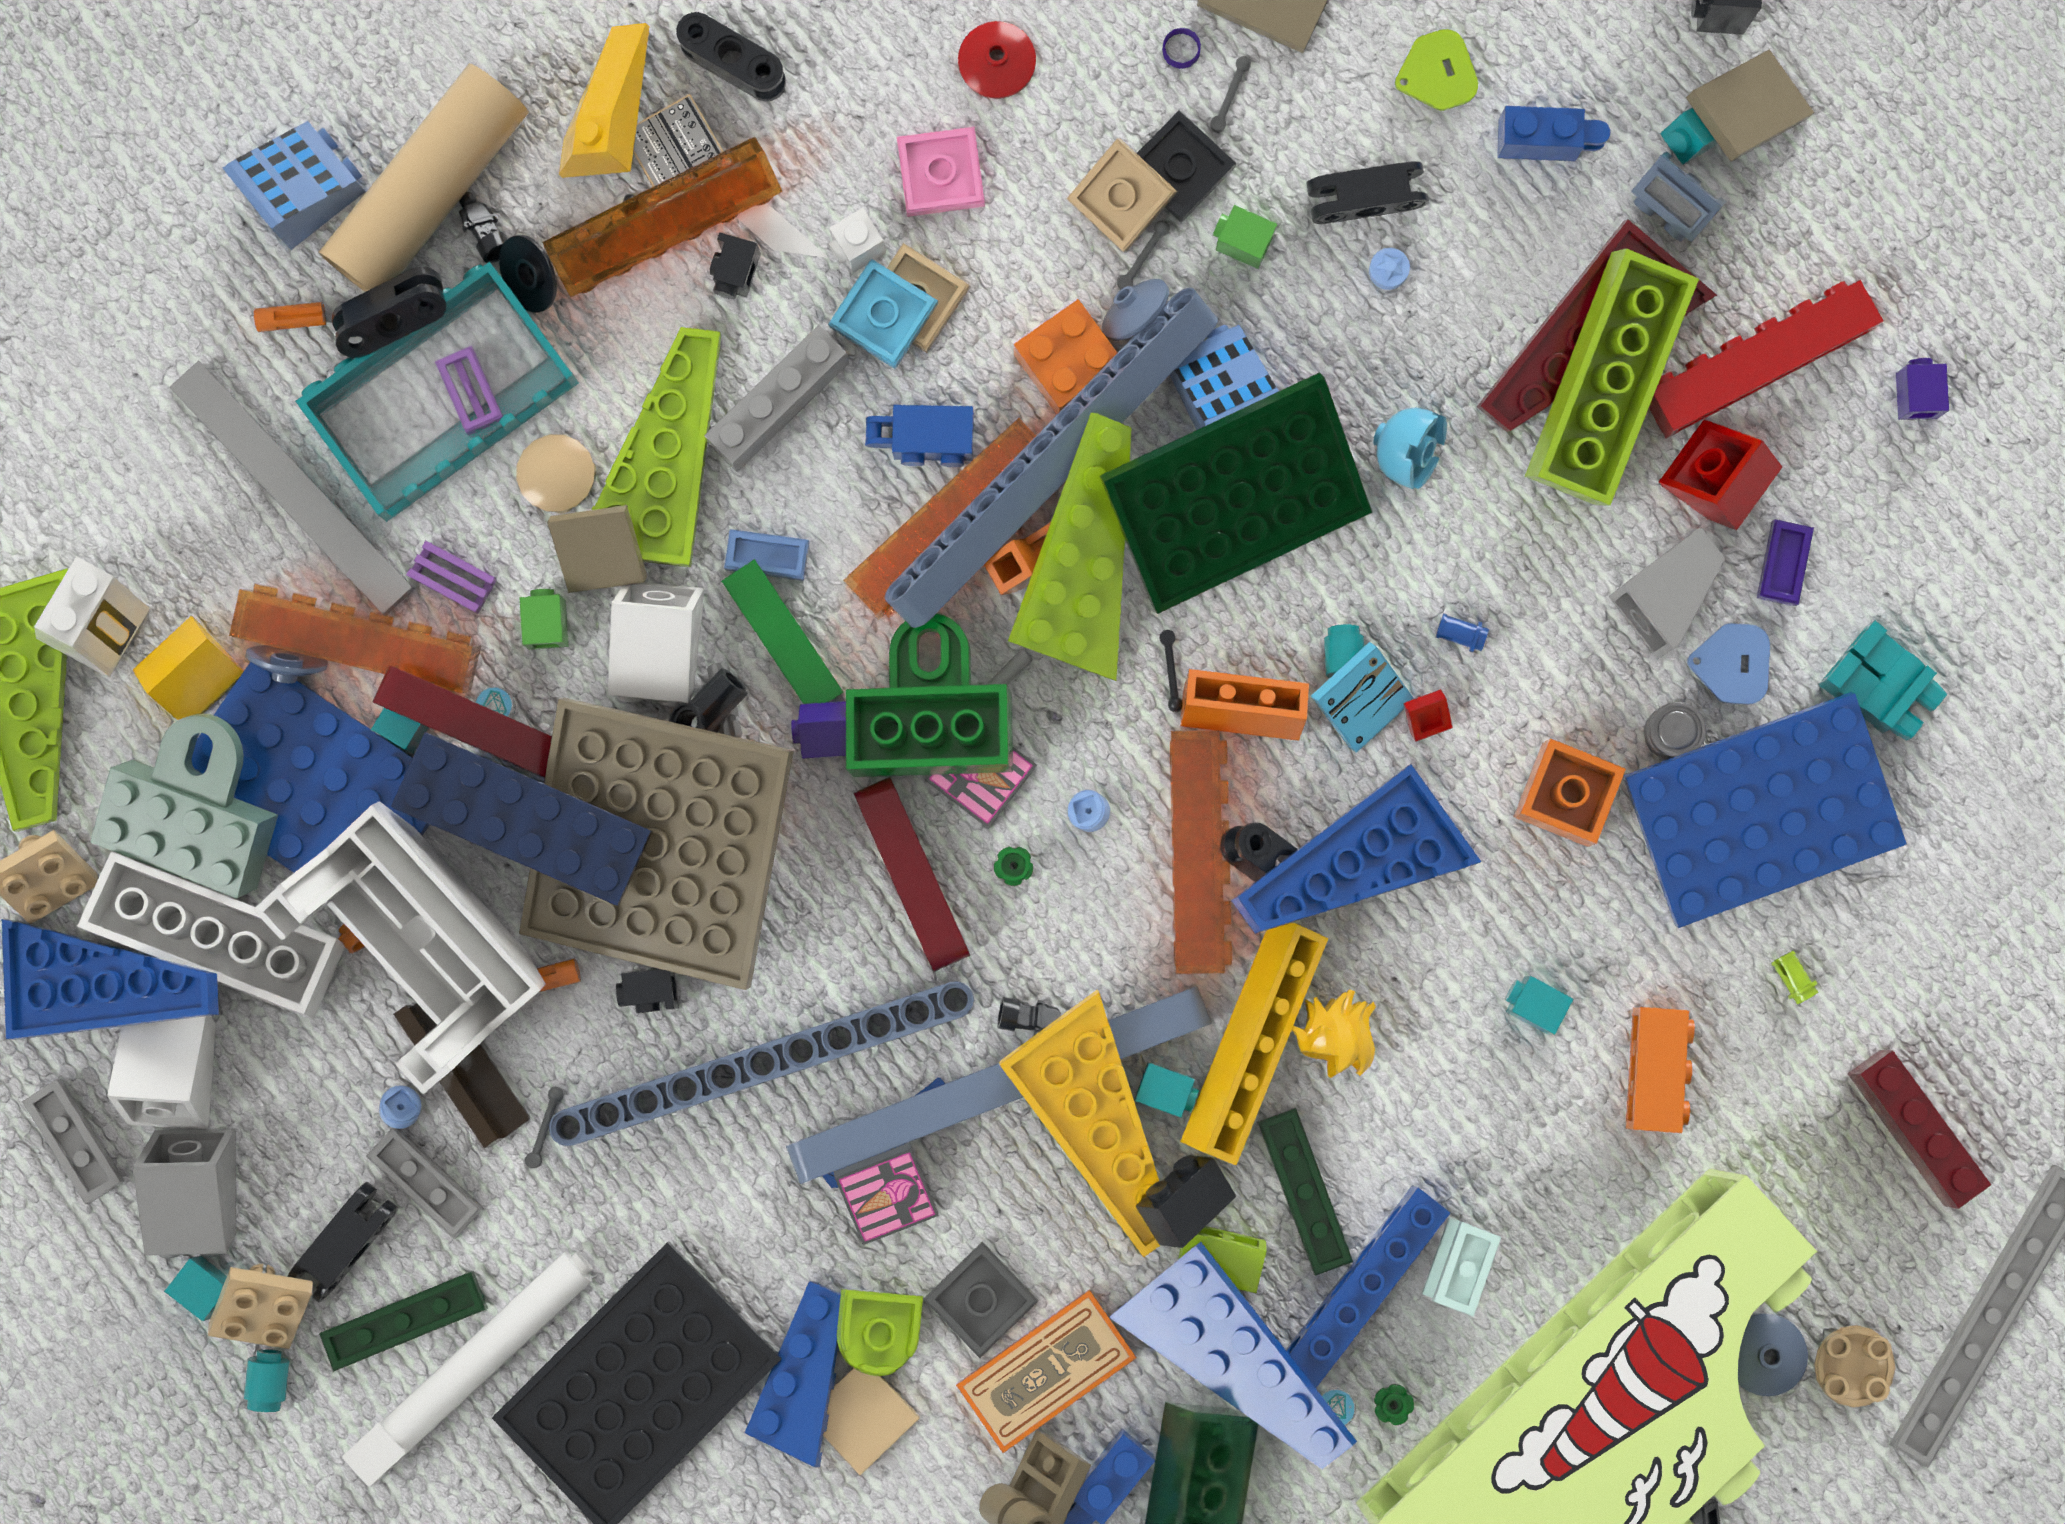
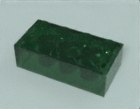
[1145,1402,1259,1524]

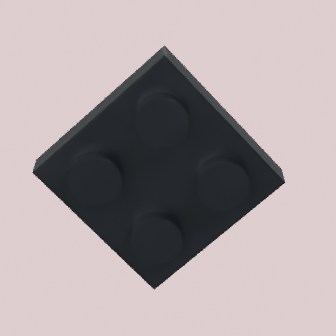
[1137,110,1236,223]

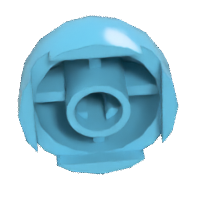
[1373,407,1447,490]

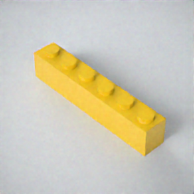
[1180,923,1329,1165]

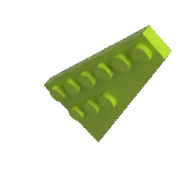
[591,327,722,567]
[1008,413,1132,681]
[0,568,68,832]

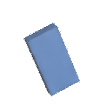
[724,529,810,581]

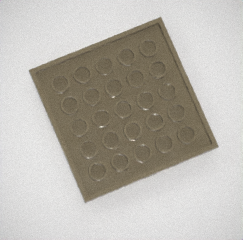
[519,698,794,990]

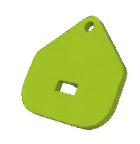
[1395,29,1478,111]

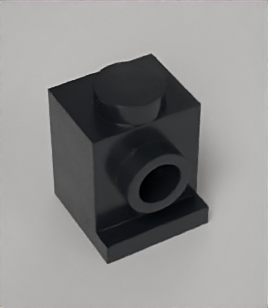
[710,232,761,299]
[616,969,679,1013]

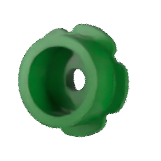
[994,846,1034,886]
[1374,1384,1414,1425]

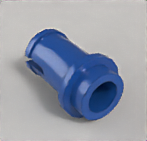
[1435,613,1489,653]

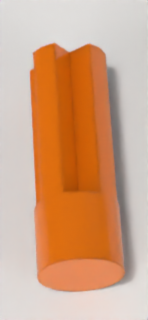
[254,302,327,332]
[537,958,581,992]

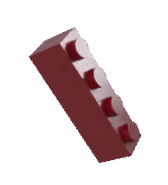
[1847,1050,1991,1209]

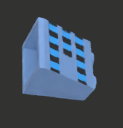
[223,121,365,250]
[1170,325,1279,430]

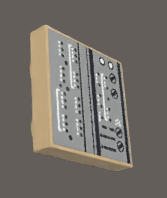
[633,94,730,202]

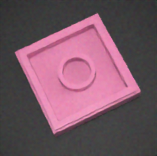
[897,127,985,217]

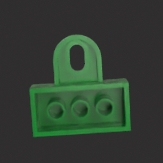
[846,613,1013,777]

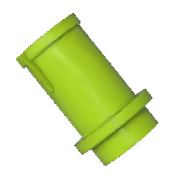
[1771,950,1819,1005]

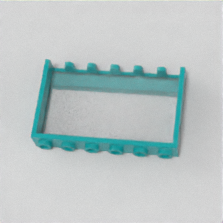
[295,262,579,522]

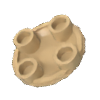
[516,434,596,514]
[1814,1325,1896,1407]

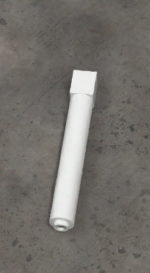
[342,1251,593,1487]

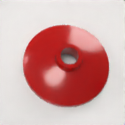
[958,21,1036,99]

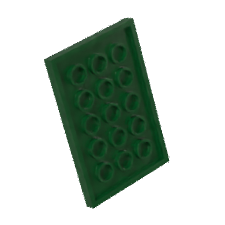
[1100,372,1372,614]

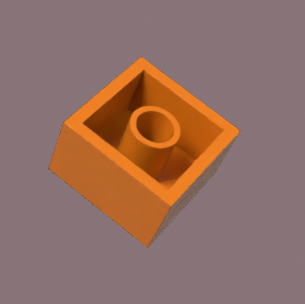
[1013,299,1117,414]
[1513,738,1626,847]

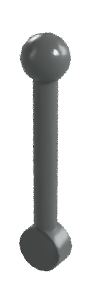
[1210,56,1251,133]
[1117,221,1170,290]
[525,1086,564,1168]

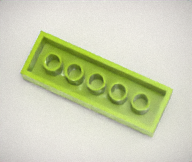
[1524,249,1699,506]

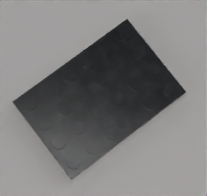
[492,1242,782,1524]

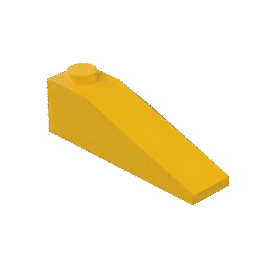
[559,23,650,178]

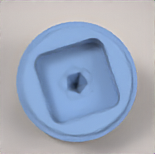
[1369,248,1410,290]
[1068,790,1110,832]
[379,1086,421,1129]

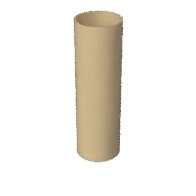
[318,63,529,292]

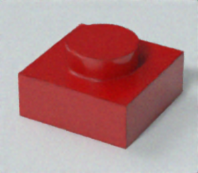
[1403,689,1453,742]

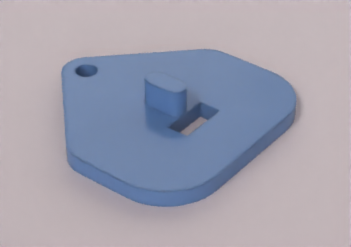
[1687,623,1770,705]

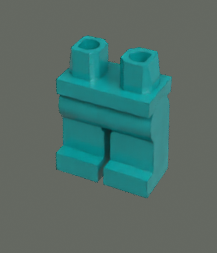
[1818,620,1947,741]

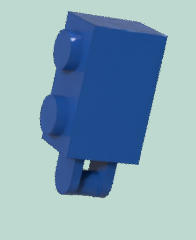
[1497,106,1611,161]
[865,405,974,467]
[1064,1428,1155,1524]

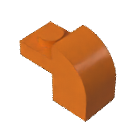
[984,522,1051,595]

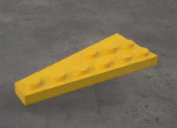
[999,989,1160,1257]

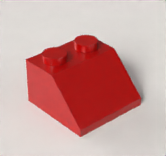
[1659,419,1782,531]

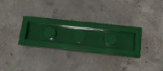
[1257,1108,1353,1276]
[319,1271,488,1372]

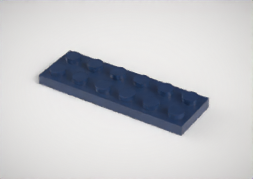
[391,732,652,906]

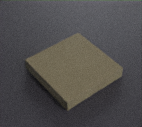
[547,505,647,593]

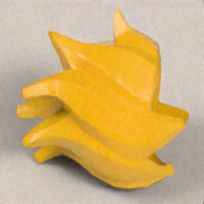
[1292,989,1376,1078]

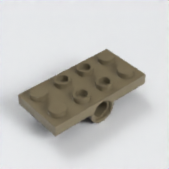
[979,1430,1091,1524]

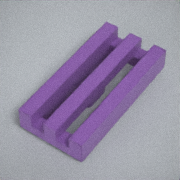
[435,346,503,436]
[406,540,497,614]

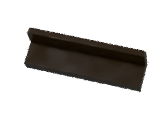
[393,1003,530,1148]

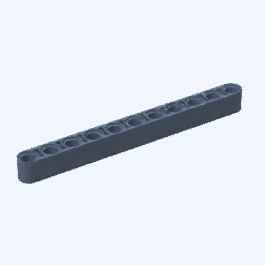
[885,288,1218,628]
[549,981,975,1146]
[786,986,1212,1184]

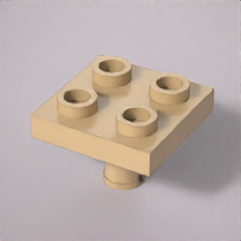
[0,830,99,924]
[208,1264,313,1349]

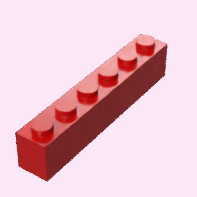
[1649,280,1884,439]

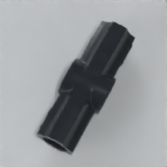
[669,668,748,733]

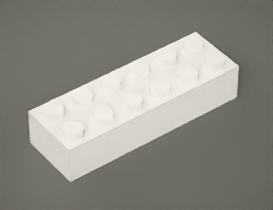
[77,852,345,1020]

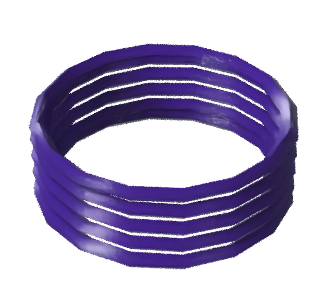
[1162,28,1201,69]

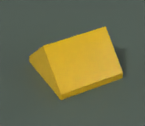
[133,616,244,720]

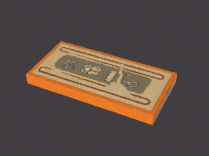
[956,1289,1137,1453]

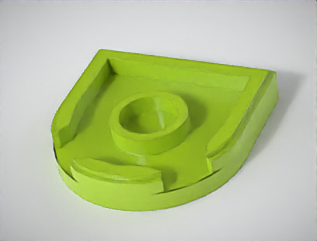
[837,1289,923,1376]

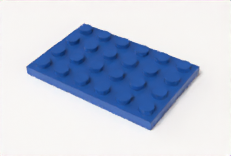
[192,661,430,873]
[1623,692,1907,928]

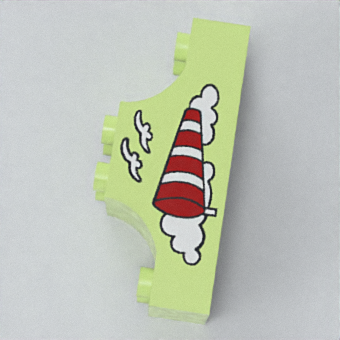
[1355,1169,1817,1524]

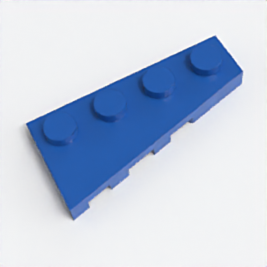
[745,1281,841,1467]

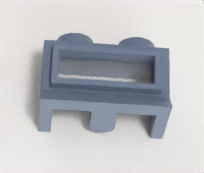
[1631,151,1727,242]

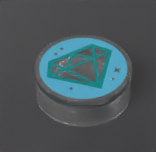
[474,686,516,718]
[1320,1386,1356,1426]

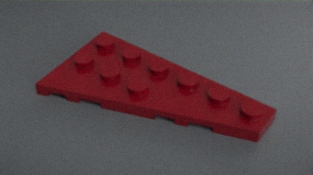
[1477,219,1717,432]

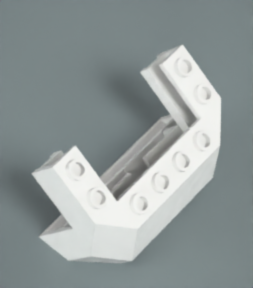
[254,801,546,1094]

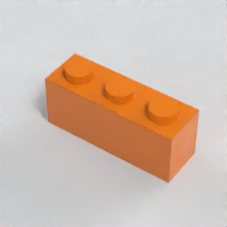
[1180,669,1309,741]
[1626,1007,1695,1133]

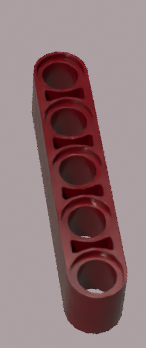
[372,665,552,778]
[853,776,971,972]

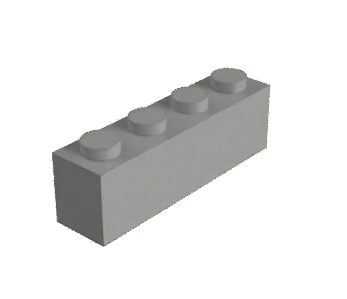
[704,325,849,472]

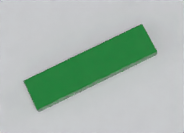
[721,559,844,704]

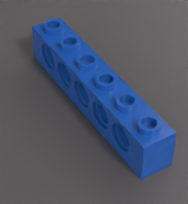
[1286,1185,1450,1388]

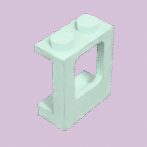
[1422,1217,1501,1317]

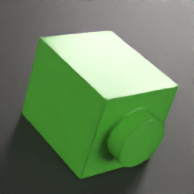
[1213,205,1277,269]
[519,589,569,650]

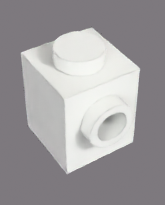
[828,208,886,273]

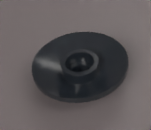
[499,235,557,313]

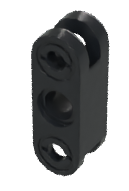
[676,12,786,101]
[1306,161,1429,224]
[332,267,446,358]
[1220,823,1298,882]
[287,1182,399,1303]

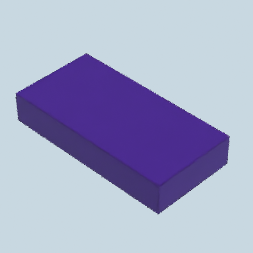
[1756,519,1814,606]

